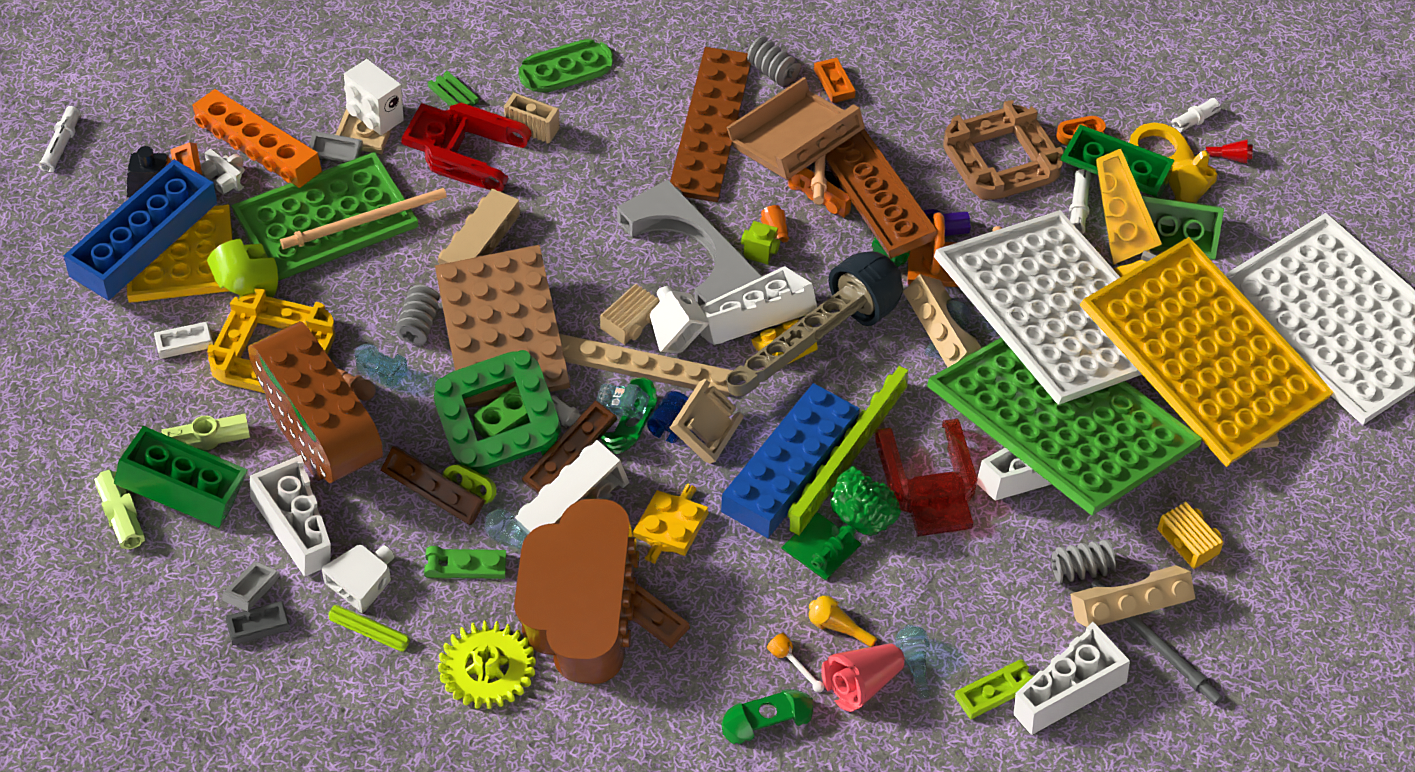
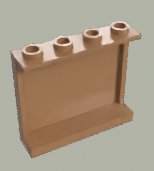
[727,77,865,180]

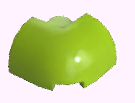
[207,239,278,298]

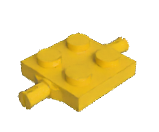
[633,484,709,564]

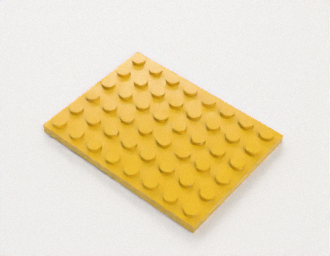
[1080,237,1334,467]

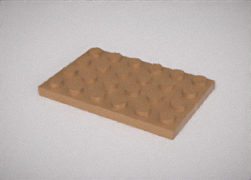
[435,245,571,408]

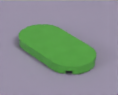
[519,39,613,93]

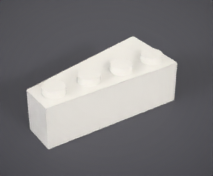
[700,266,817,345]
[515,440,629,534]
[976,448,1051,501]
[250,455,331,577]

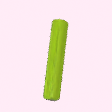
[329,605,410,651]

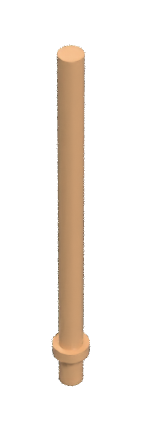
[280,188,447,250]

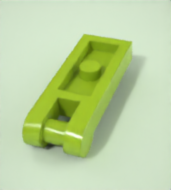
[954,659,1035,720]

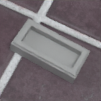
[309,131,363,163]
[222,561,279,612]

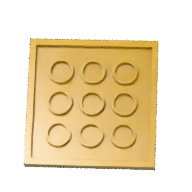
[127,204,233,303]

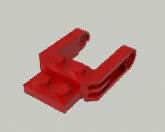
[401,103,532,192]

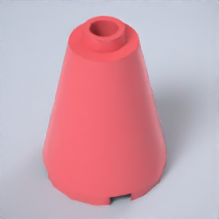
[822,643,905,712]

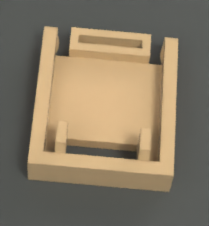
[670,379,744,464]

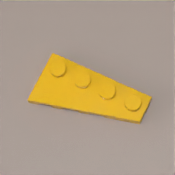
[1096,149,1162,265]

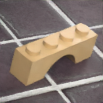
[903,274,981,367]
[1070,565,1195,627]

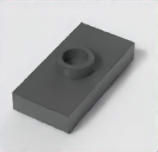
[225,601,291,646]

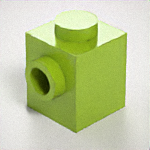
[741,221,781,265]

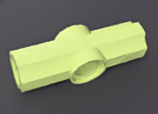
[162,414,250,450]
[94,469,145,550]

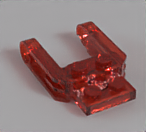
[875,418,978,537]

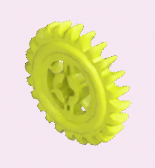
[438,620,536,709]

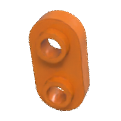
[1056,116,1106,145]

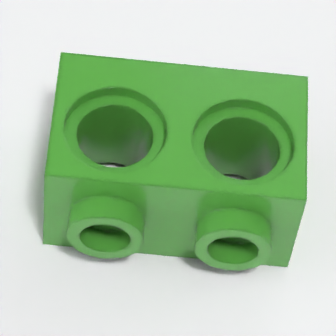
[473,386,530,439]

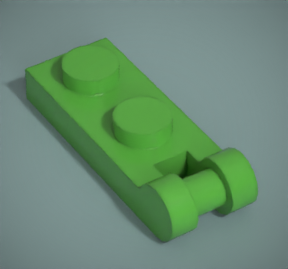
[424,546,507,579]

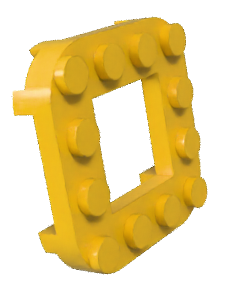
[207,289,335,393]

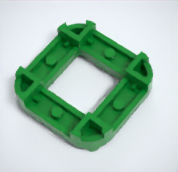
[434,350,561,475]

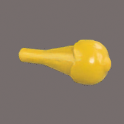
[809,596,877,647]

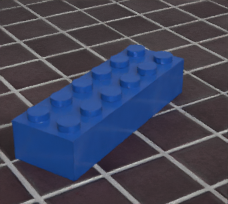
[63,159,217,301]
[721,383,860,538]

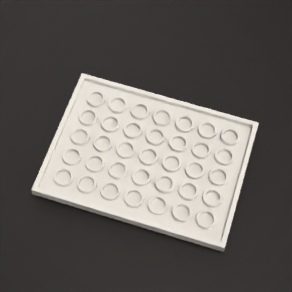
[934,210,1142,405]
[1224,213,1415,425]

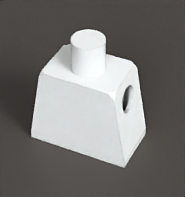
[650,286,710,354]
[321,545,394,614]

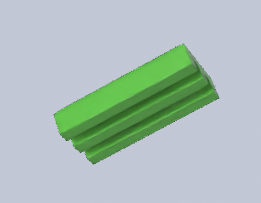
[428,71,479,106]

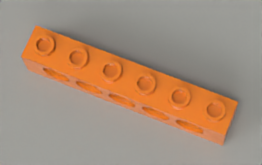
[192,89,322,188]

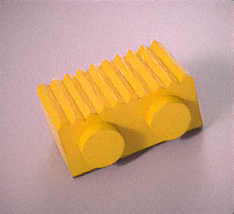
[1157,501,1224,569]

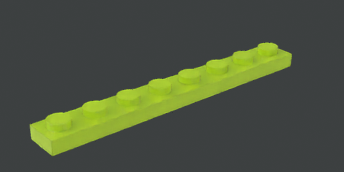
[788,366,909,535]

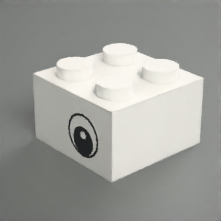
[344,59,404,135]

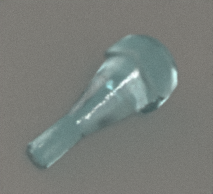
[925,300,971,357]
[484,508,527,549]
[895,625,930,699]

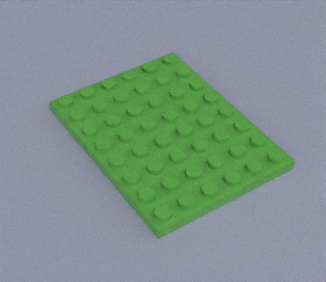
[927,337,1202,516]

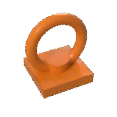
[907,212,959,287]

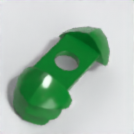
[601,377,658,454]
[721,689,813,744]

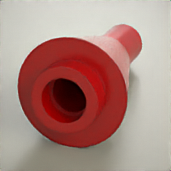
[1206,139,1253,164]

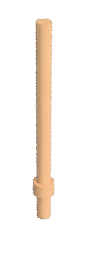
[811,155,827,205]

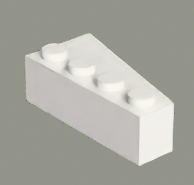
[1014,622,1130,735]

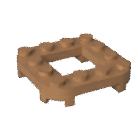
[943,100,1064,200]

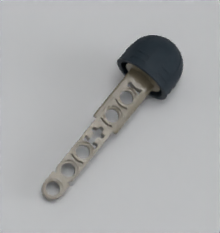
[726,251,903,396]

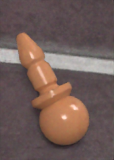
[338,369,376,401]

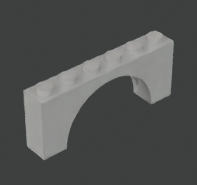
[617,180,762,306]

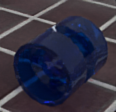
[647,391,689,443]

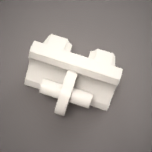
[201,149,245,195]

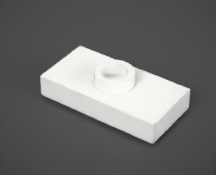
[154,321,213,359]

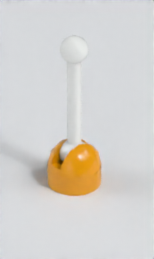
[767,632,825,693]

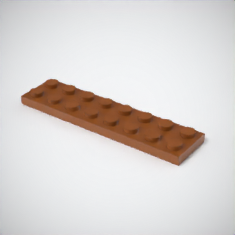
[670,47,751,202]
[825,129,938,259]

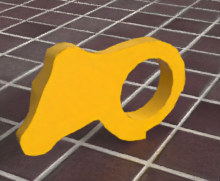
[1129,122,1218,203]

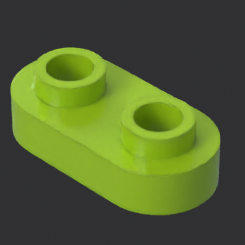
[443,464,496,504]

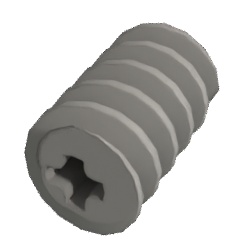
[747,36,801,86]
[395,285,441,345]
[1052,539,1116,584]

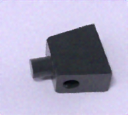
[127,146,171,198]

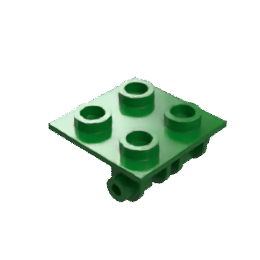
[781,512,862,581]

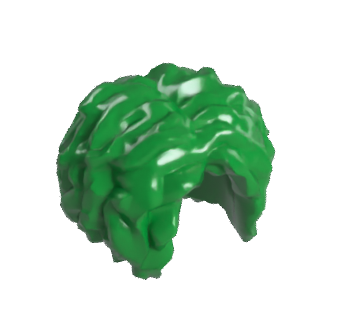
[830,466,901,536]

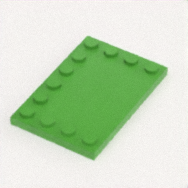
[232,152,419,281]

